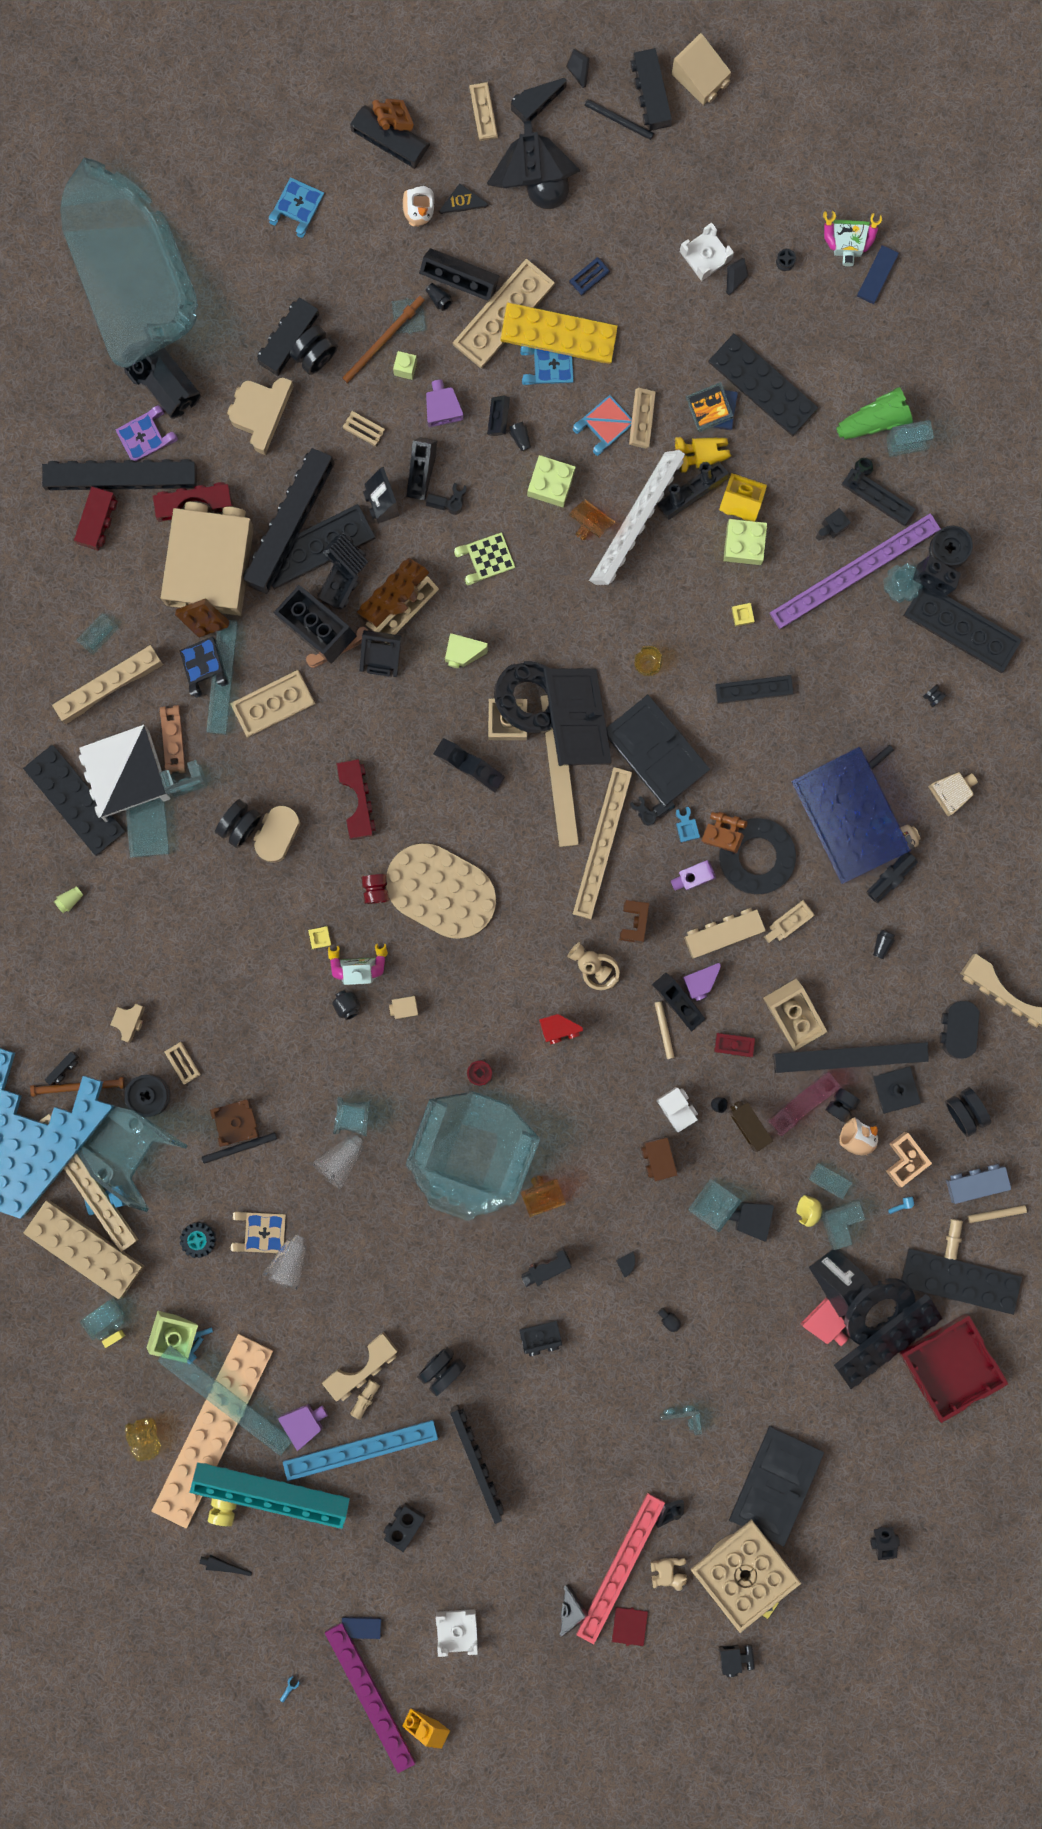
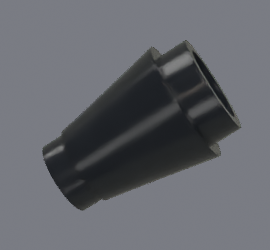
[425,283,453,311]
[509,421,531,452]
[873,929,895,959]

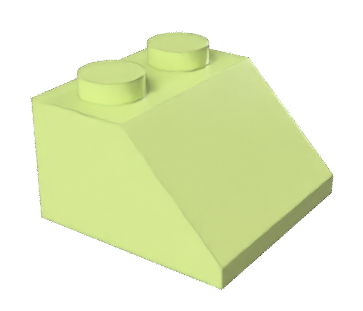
[147,1311,198,1363]

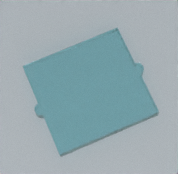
[392,298,425,334]

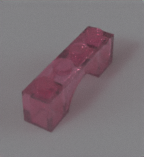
[767,1072,841,1136]

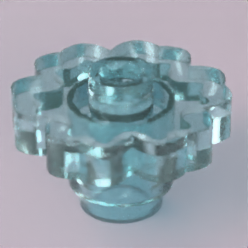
[883,564,923,603]

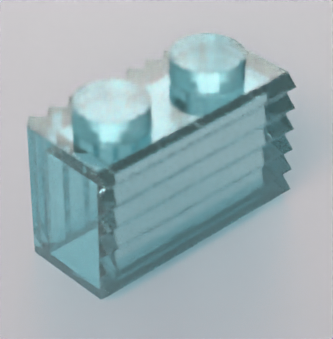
[79,1297,127,1341]

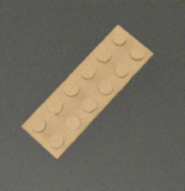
[453,259,555,369]

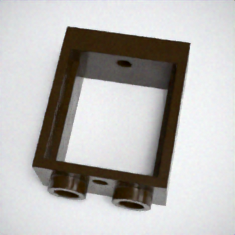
[728,1100,773,1152]

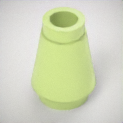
[54,887,83,914]

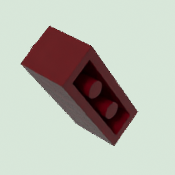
[74,486,117,551]

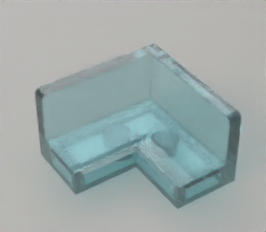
[821,1200,865,1250]

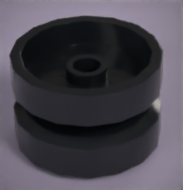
[290,325,338,375]
[215,799,262,849]
[125,1075,170,1117]
[945,1087,991,1137]
[417,1346,466,1396]

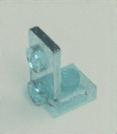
[659,1406,702,1435]

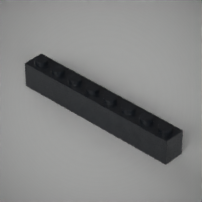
[243,448,335,594]
[42,459,197,491]

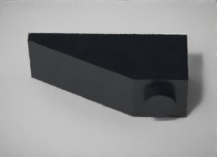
[511,78,567,123]
[406,437,438,500]
[652,973,705,1032]

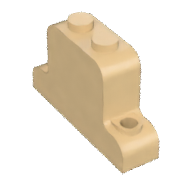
[227,378,294,455]

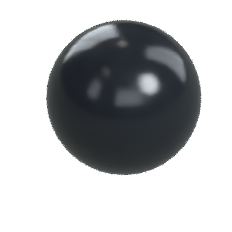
[527,178,569,209]

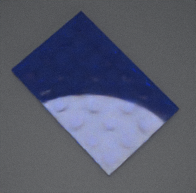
[791,747,911,884]

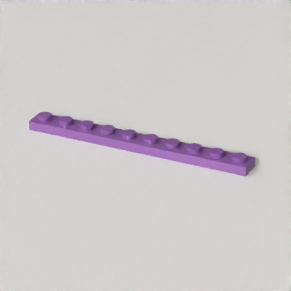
[770,513,940,629]

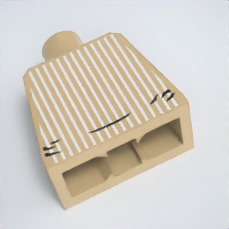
[928,772,978,816]

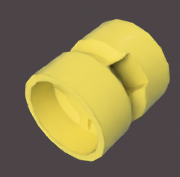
[208,1498,237,1526]

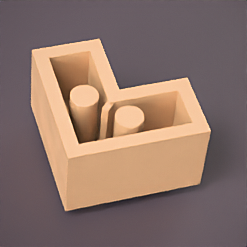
[886,1132,932,1188]

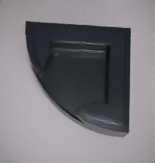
[616,1251,635,1278]

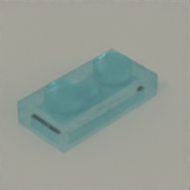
[808,1163,852,1199]

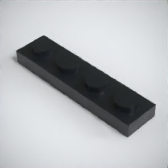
[841,468,916,526]
[715,675,794,704]

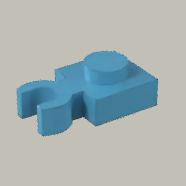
[676,807,700,843]

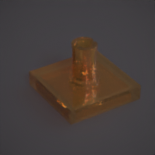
[569,500,615,540]
[520,1176,566,1217]

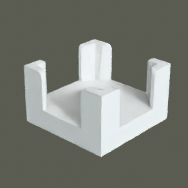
[680,223,734,281]
[436,1609,478,1657]

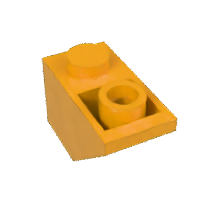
[402,1708,450,1749]

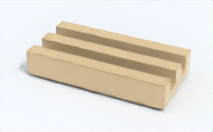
[343,411,385,447]
[164,1042,201,1085]

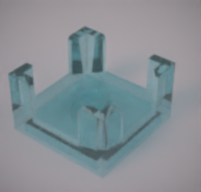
[159,760,208,799]

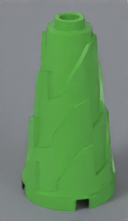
[836,387,913,440]

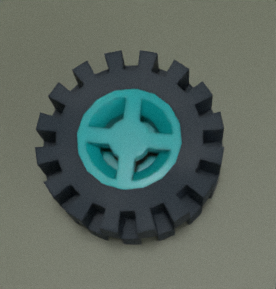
[180,1222,216,1258]

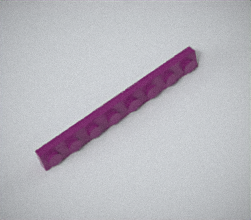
[325,1622,416,1773]

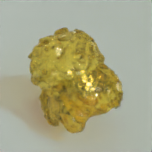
[125,1417,161,1461]

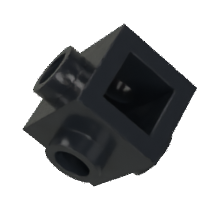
[870,1527,900,1560]

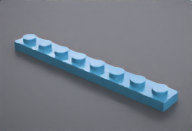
[283,1420,438,1481]

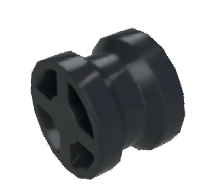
[776,248,796,271]
[922,684,947,708]

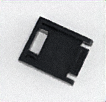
[359,630,402,677]

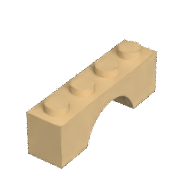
[322,1332,398,1402]

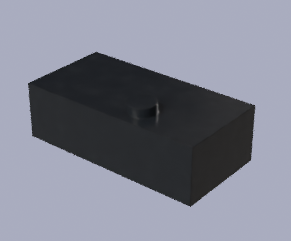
[273,585,357,664]

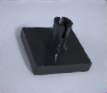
[873,1066,921,1114]

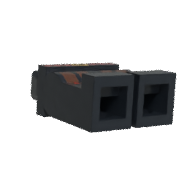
[521,1247,572,1287]

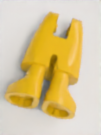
[675,437,731,473]

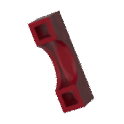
[153,482,233,522]
[336,759,376,840]

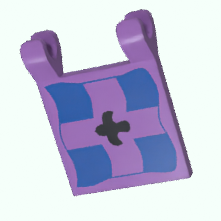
[116,405,178,462]

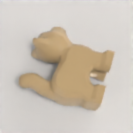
[650,1558,687,1591]

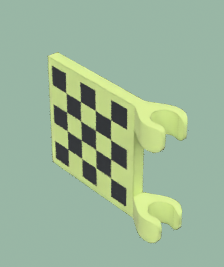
[454,532,515,585]

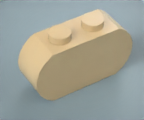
[254,806,300,863]

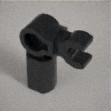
[426,483,467,515]
[630,796,675,826]

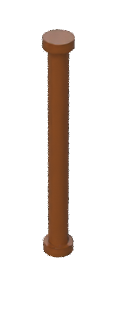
[30,1077,125,1097]

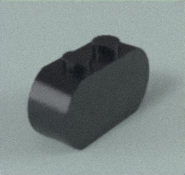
[940,1001,980,1059]

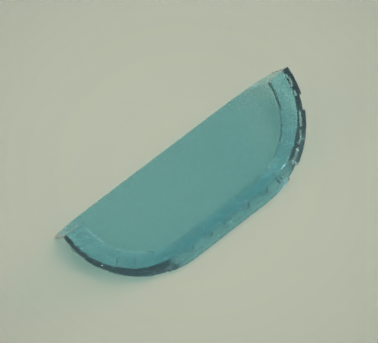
[60,157,198,367]

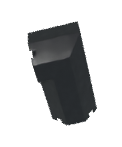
[123,339,201,419]

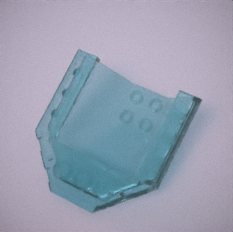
[406,1091,540,1221]

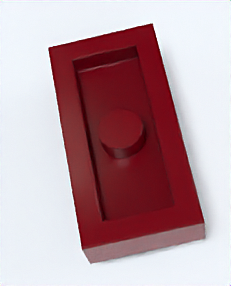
[714,1033,755,1057]

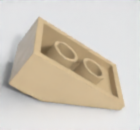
[763,979,827,1051]

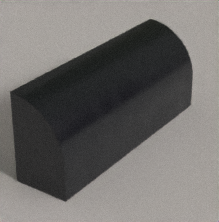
[350,105,430,169]

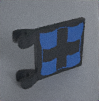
[179,636,229,698]

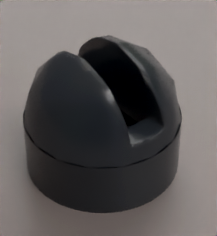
[711,1097,728,1113]

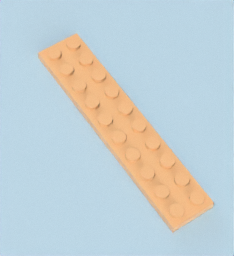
[152,1334,273,1528]

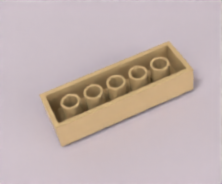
[24,1200,144,1299]

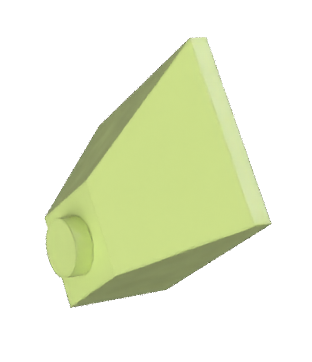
[445,633,488,668]

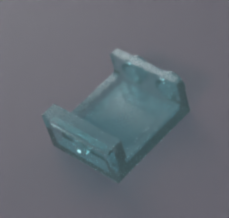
[886,420,934,457]

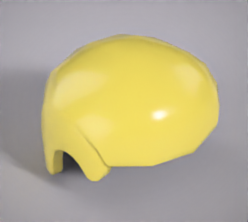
[797,1195,822,1227]

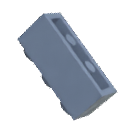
[946,1164,1011,1204]

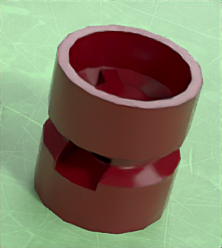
[361,874,389,904]
[467,1061,492,1086]

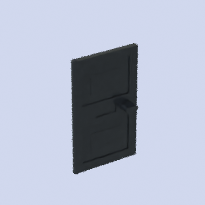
[543,668,612,766]
[606,694,710,807]
[729,1426,825,1547]

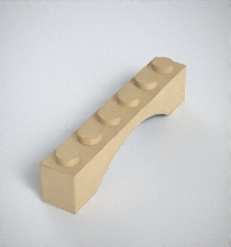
[52,645,163,724]
[960,954,1042,1028]

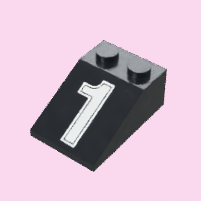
[363,467,399,523]
[809,1247,873,1317]

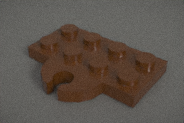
[357,558,429,628]

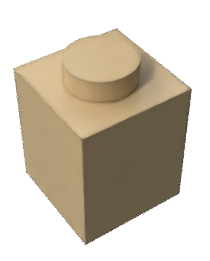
[389,996,418,1019]

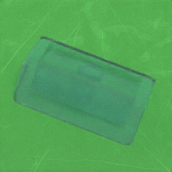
[77,613,119,655]

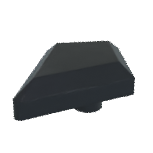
[566,49,590,88]
[726,258,749,295]
[656,1499,684,1528]

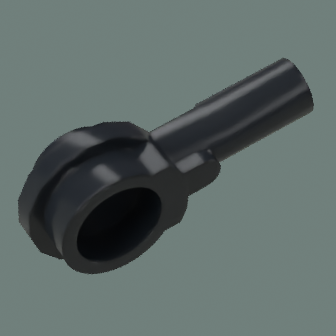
[851,458,873,487]

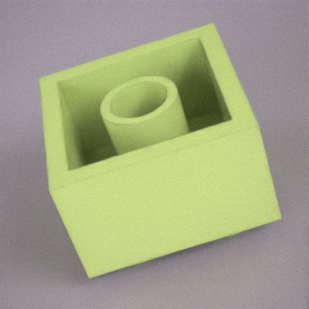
[527,455,575,507]
[723,519,767,565]

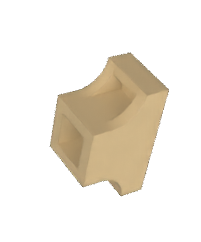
[111,1004,145,1043]

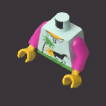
[823,210,882,266]
[328,944,388,985]

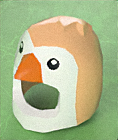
[403,186,434,227]
[839,1117,878,1156]

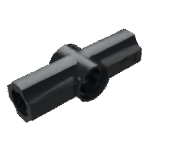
[866,852,918,903]

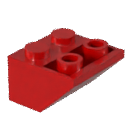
[539,1014,583,1045]

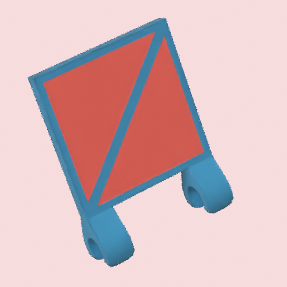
[573,395,632,456]

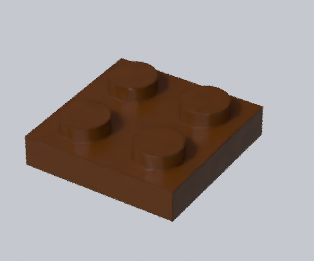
[175,598,230,638]

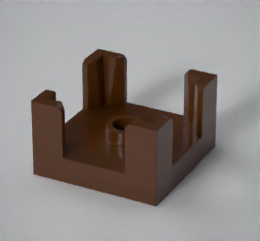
[619,900,649,943]
[210,1099,260,1147]

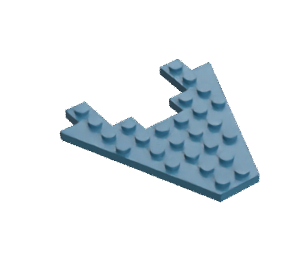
[0,1048,114,1219]

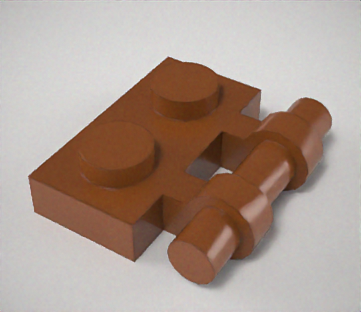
[372,99,414,131]
[701,812,747,853]

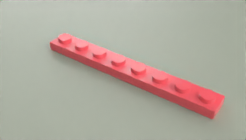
[576,1493,665,1644]

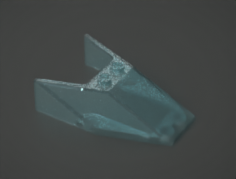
[77,1106,188,1212]

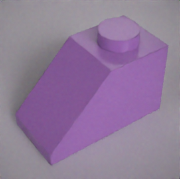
[683,963,721,1001]

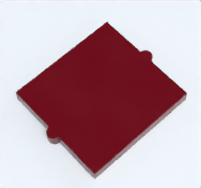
[612,1607,648,1646]

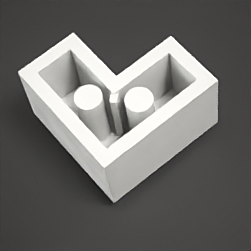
[656,1087,698,1132]

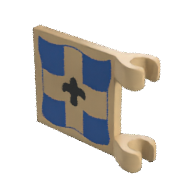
[231,1212,286,1253]

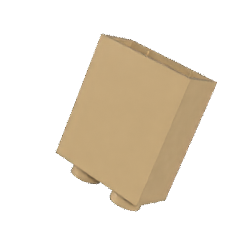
[161,502,254,616]

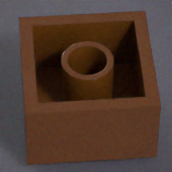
[640,1136,678,1181]

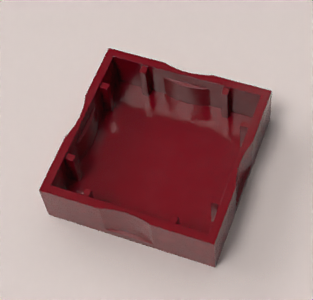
[899,1314,1008,1423]

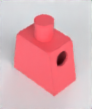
[800,1298,848,1346]

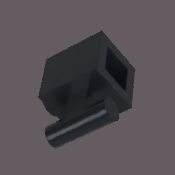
[816,508,851,540]
[719,1644,755,1677]

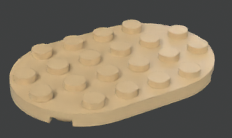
[386,844,496,939]

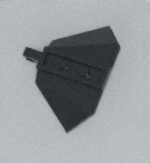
[487,121,580,188]

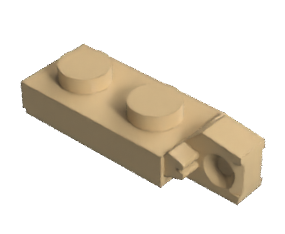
[764,900,814,943]

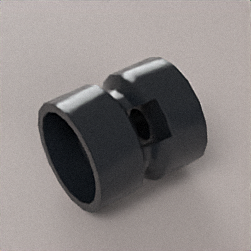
[825,1087,861,1123]

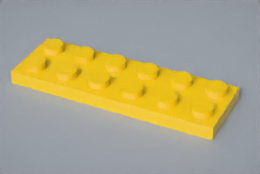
[500,302,617,364]

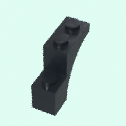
[433,738,505,793]

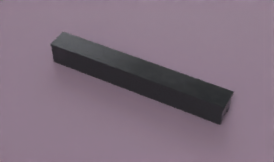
[772,1042,929,1073]

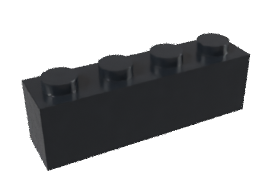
[630,48,672,131]
[419,248,500,301]
[257,297,320,376]

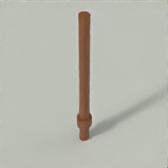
[342,295,425,383]

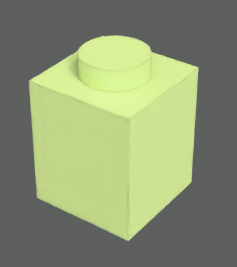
[393,351,417,380]

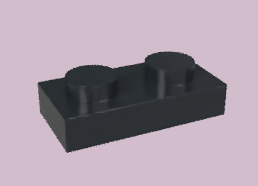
[487,395,510,436]
[45,1051,79,1085]

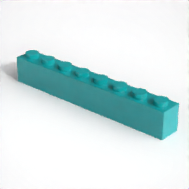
[189,1462,350,1529]

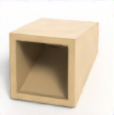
[672,33,731,105]

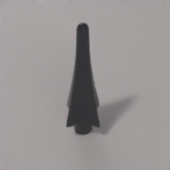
[199,1555,252,1576]

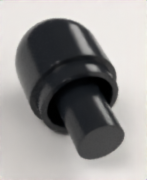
[657,1308,681,1332]

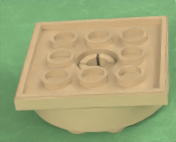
[691,1519,801,1633]

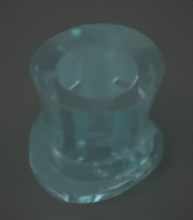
[333,1096,371,1137]

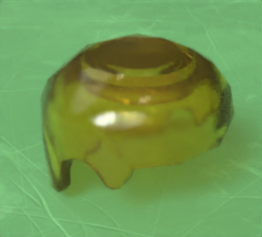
[634,646,663,677]

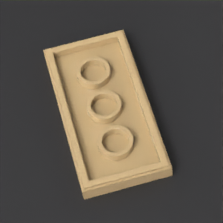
[230,670,315,738]

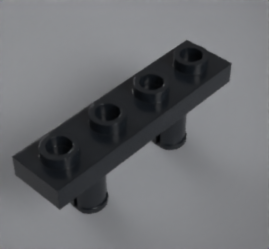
[657,462,730,520]

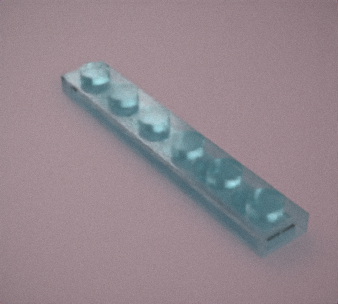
[206,620,238,735]

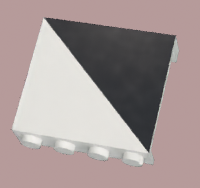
[79,725,170,822]

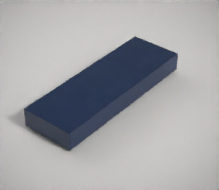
[857,245,899,304]

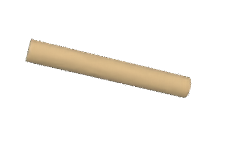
[655,1001,675,1059]
[968,1205,1027,1223]

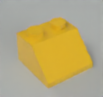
[719,473,767,522]

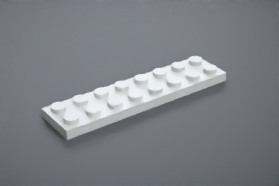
[589,450,685,585]

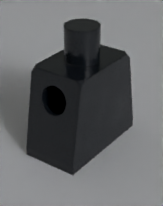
[726,1203,774,1242]

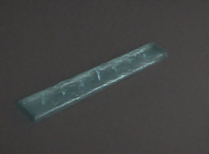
[157,1345,291,1456]

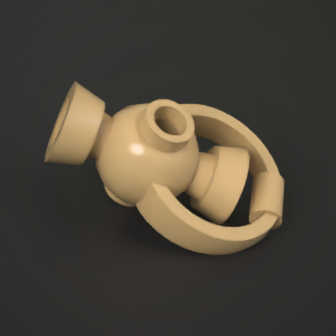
[567,942,620,990]

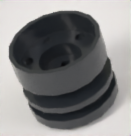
[928,525,973,569]

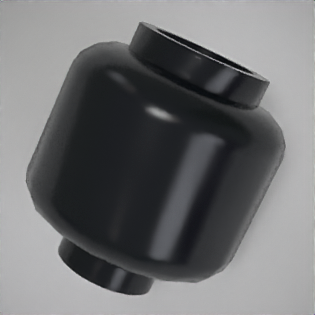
[332,990,361,1020]

